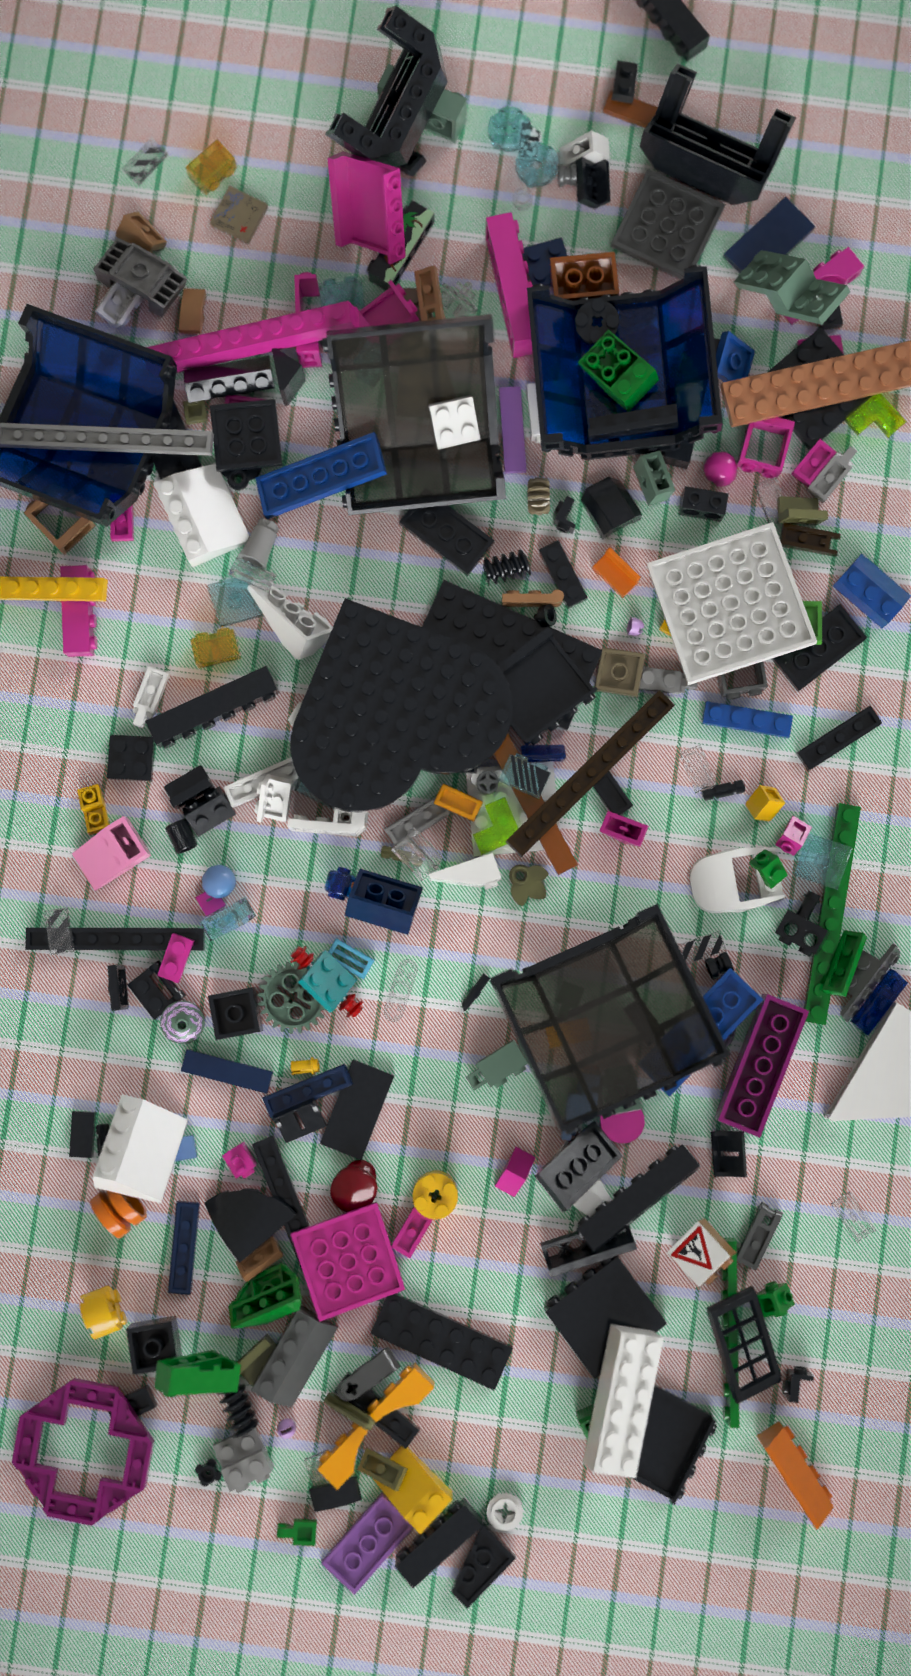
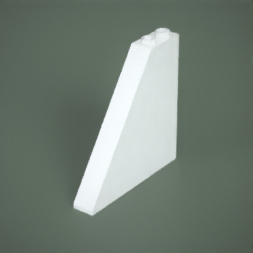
[824,1002,911,1121]

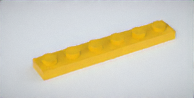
[0,576,108,602]

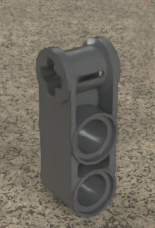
[337,1347,400,1401]

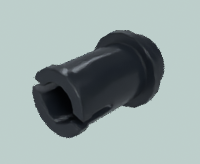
[796,890,821,920]

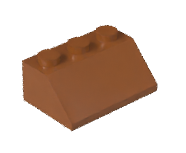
[550,252,619,301]

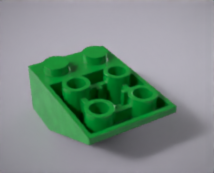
[578,330,659,412]

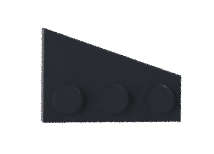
[451,1522,516,1609]

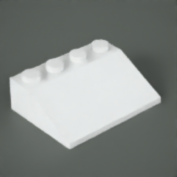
[153,463,250,568]
[93,1094,188,1203]

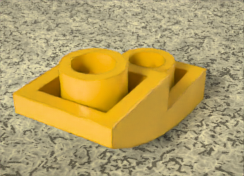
[77,784,110,835]

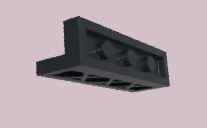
[588,404,679,442]
[540,1226,637,1277]

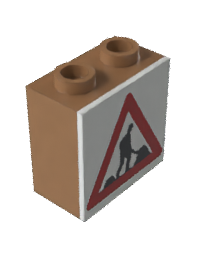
[667,1218,736,1287]

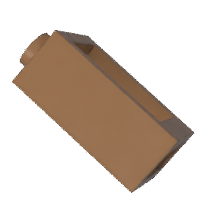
[24,483,96,555]

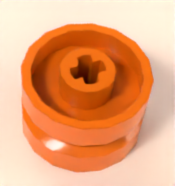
[90,1190,147,1239]

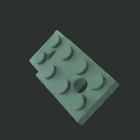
[734,250,850,325]

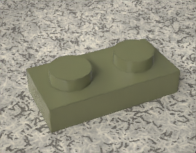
[357,1448,407,1491]

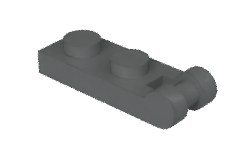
[737,1202,783,1270]

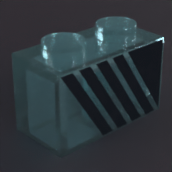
[499,753,551,799]

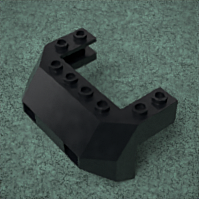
[325,5,448,167]
[640,63,796,205]

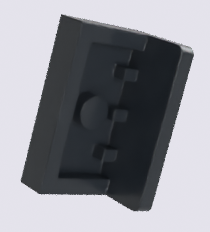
[576,157,611,209]
[182,786,236,837]

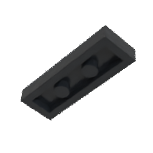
[538,540,588,609]

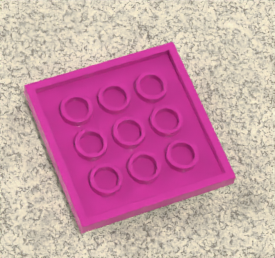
[290,1202,405,1322]

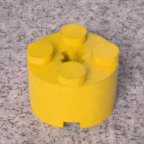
[413,1170,458,1219]
[80,1285,127,1340]

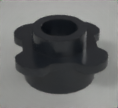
[195,1459,222,1487]

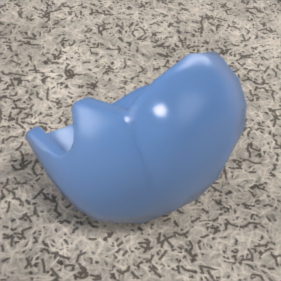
[202,864,236,898]

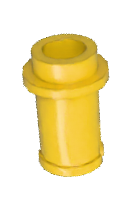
[291,1057,320,1075]

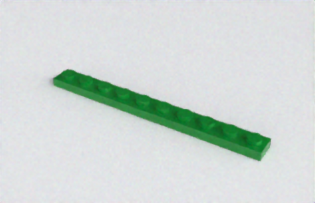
[804,803,861,1025]

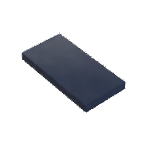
[723,197,816,273]

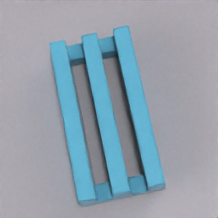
[328,938,375,979]

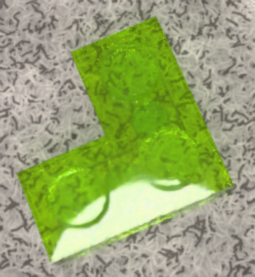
[844,394,907,438]
[473,797,518,855]

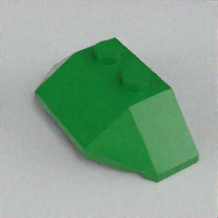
[228,1263,301,1329]

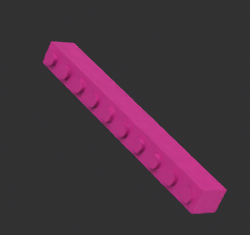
[146,301,359,377]

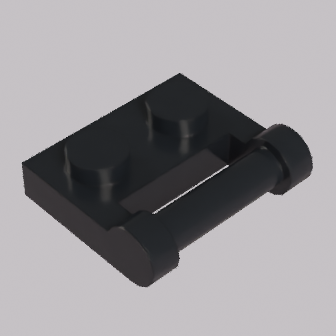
[127,960,186,1020]

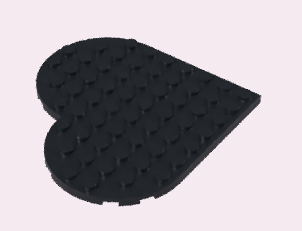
[290,598,513,813]

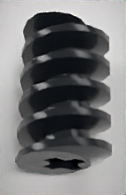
[483,549,531,586]
[217,1384,259,1438]

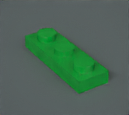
[822,930,867,997]

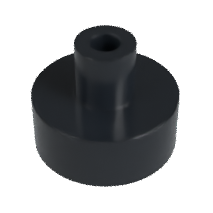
[534,604,557,627]

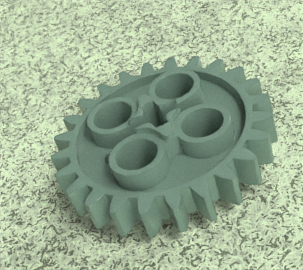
[257,961,326,1034]

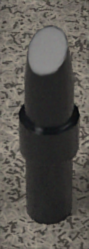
[462,973,490,1011]

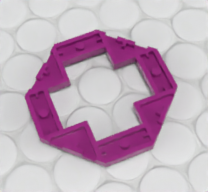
[12,1378,154,1526]

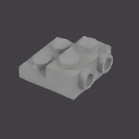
[213,1427,274,1493]

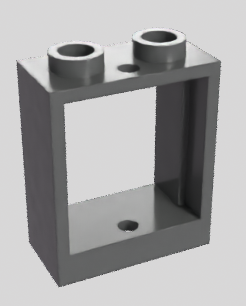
[717,661,768,700]

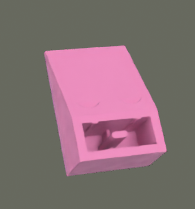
[72,816,152,891]

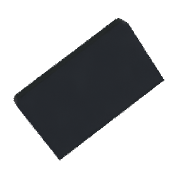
[164,765,215,810]

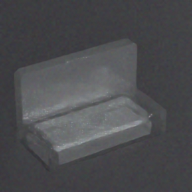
[391,827,443,881]

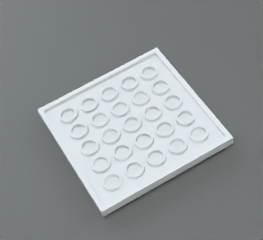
[647,522,817,685]

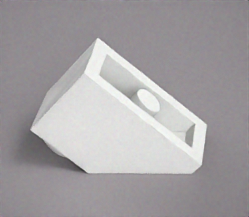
[559,130,610,166]

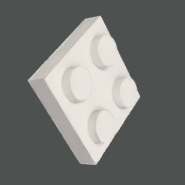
[429,395,480,449]

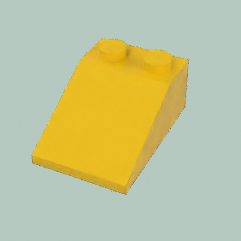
[372,1446,452,1534]

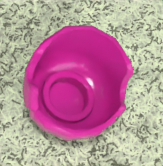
[703,451,738,487]

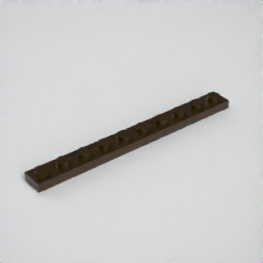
[506,690,675,857]

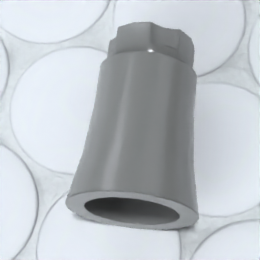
[238,518,279,569]

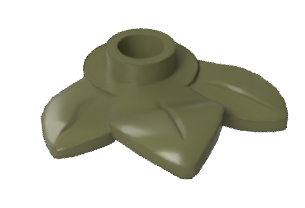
[509,865,549,906]

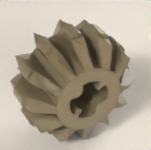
[528,477,550,515]

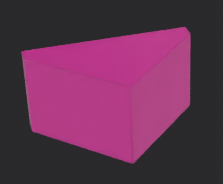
[599,811,649,847]
[495,1146,536,1197]

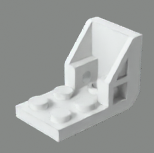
[287,808,368,837]

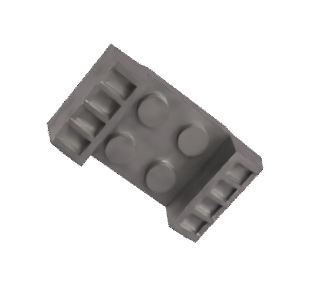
[93,238,187,317]

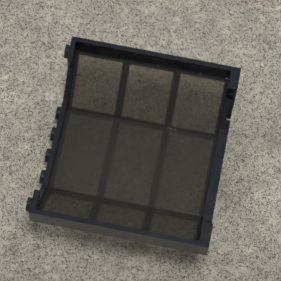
[322,314,506,515]
[490,904,731,1135]

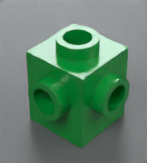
[757,1281,795,1317]

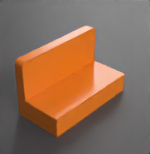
[592,547,641,598]

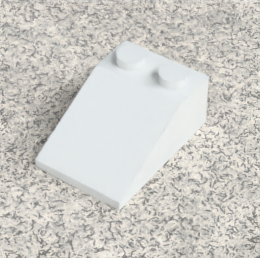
[429,853,501,890]

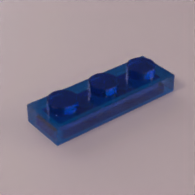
[850,968,908,1036]

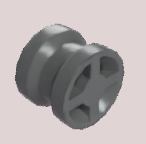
[558,164,576,187]
[476,771,499,795]

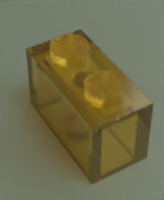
[185,139,237,195]
[190,628,242,668]

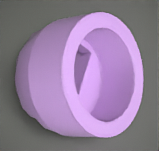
[627,617,644,636]
[277,1418,296,1439]

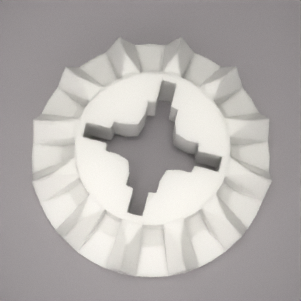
[487,1492,523,1531]

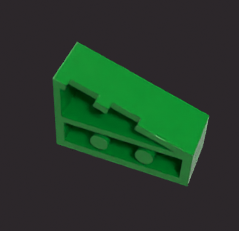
[154,1350,241,1397]

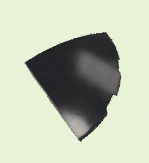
[204,1188,296,1263]

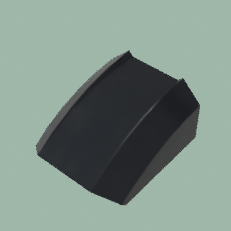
[581,477,642,540]

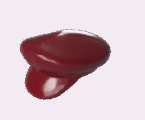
[330,1159,378,1213]

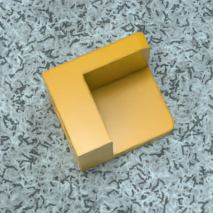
[745,785,785,822]

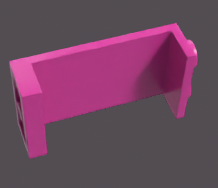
[294,272,322,368]

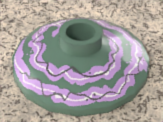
[160,1000,205,1044]

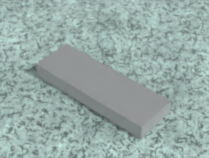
[384,797,452,848]

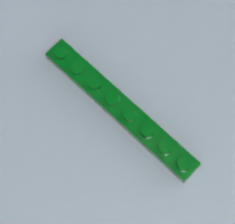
[721,1238,740,1428]

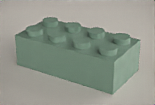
[377,63,467,143]

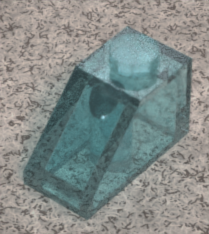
[200,897,256,941]

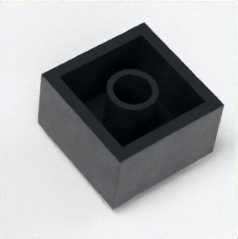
[208,987,263,1040]
[126,1316,182,1375]

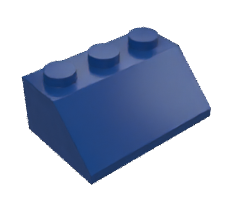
[833,554,911,629]

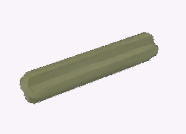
[324,1392,375,1431]

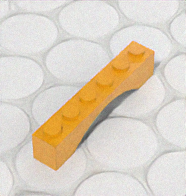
[318,1363,435,1490]

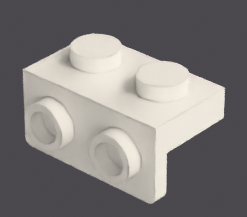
[94,282,143,328]
[254,774,293,822]

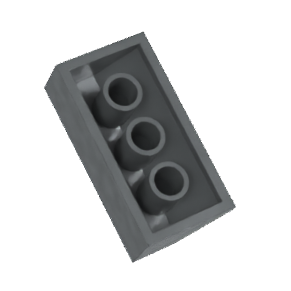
[251,1305,338,1407]

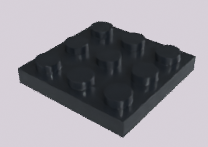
[210,399,283,472]

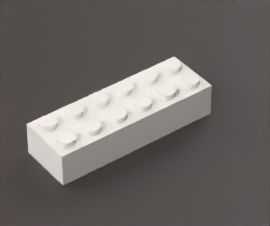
[583,1324,664,1478]

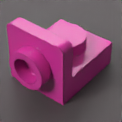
[775,816,812,856]

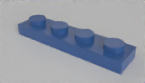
[702,701,793,738]

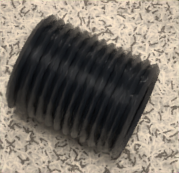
[165,819,198,854]

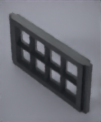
[707,1286,782,1404]

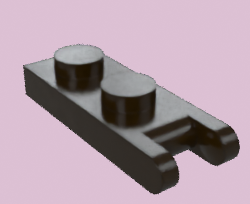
[780,523,841,557]

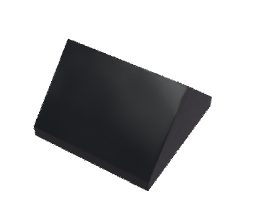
[272,348,306,406]

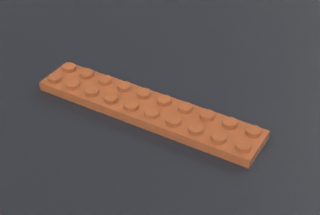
[720,340,911,428]

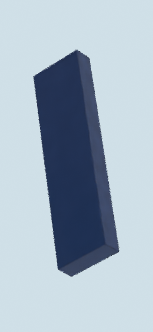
[181,1049,274,1094]
[262,1064,353,1118]
[168,1201,200,1295]

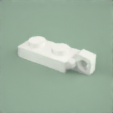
[133,666,170,728]

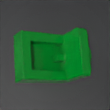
[749,849,788,889]

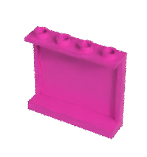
[327,151,406,264]

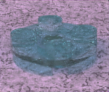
[488,107,531,152]
[516,142,559,188]

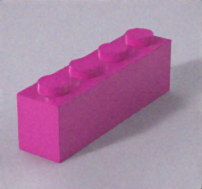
[60,565,98,657]

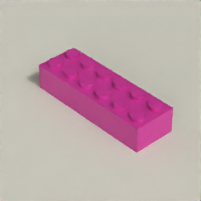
[485,212,543,358]

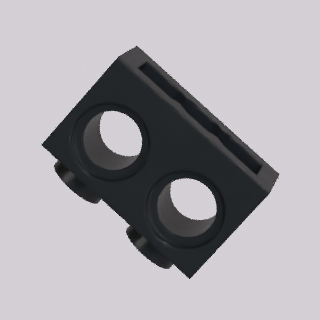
[678,486,729,522]
[775,910,830,957]

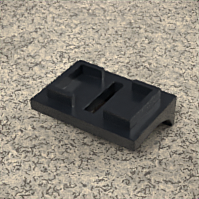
[272,1097,327,1143]
[711,1130,747,1178]

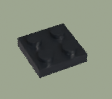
[107,735,155,782]

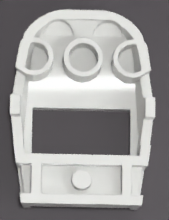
[689,847,785,913]

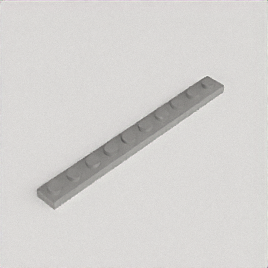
[0,423,214,456]

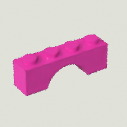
[785,247,865,325]

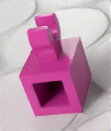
[222,1142,258,1179]

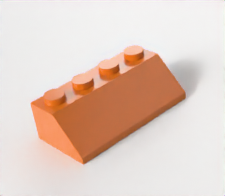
[757,1421,834,1530]

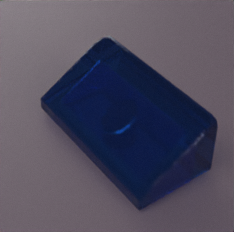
[521,745,566,762]

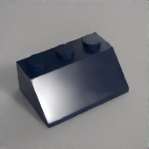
[344,869,423,935]

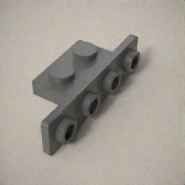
[840,944,900,1022]

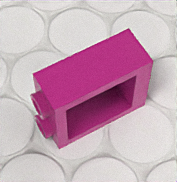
[737,417,795,478]

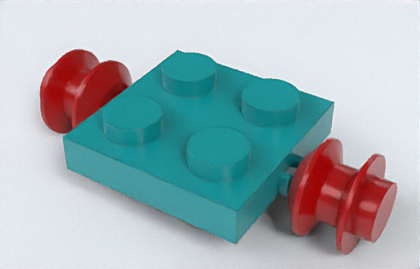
[290,946,363,1018]

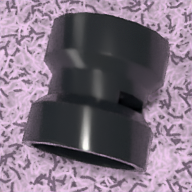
[704,952,734,980]

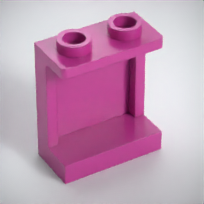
[354,280,419,351]

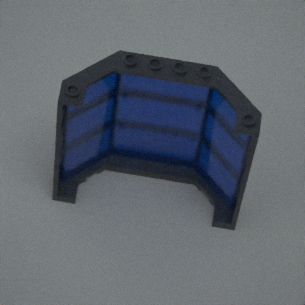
[527,265,723,460]
[0,304,177,527]

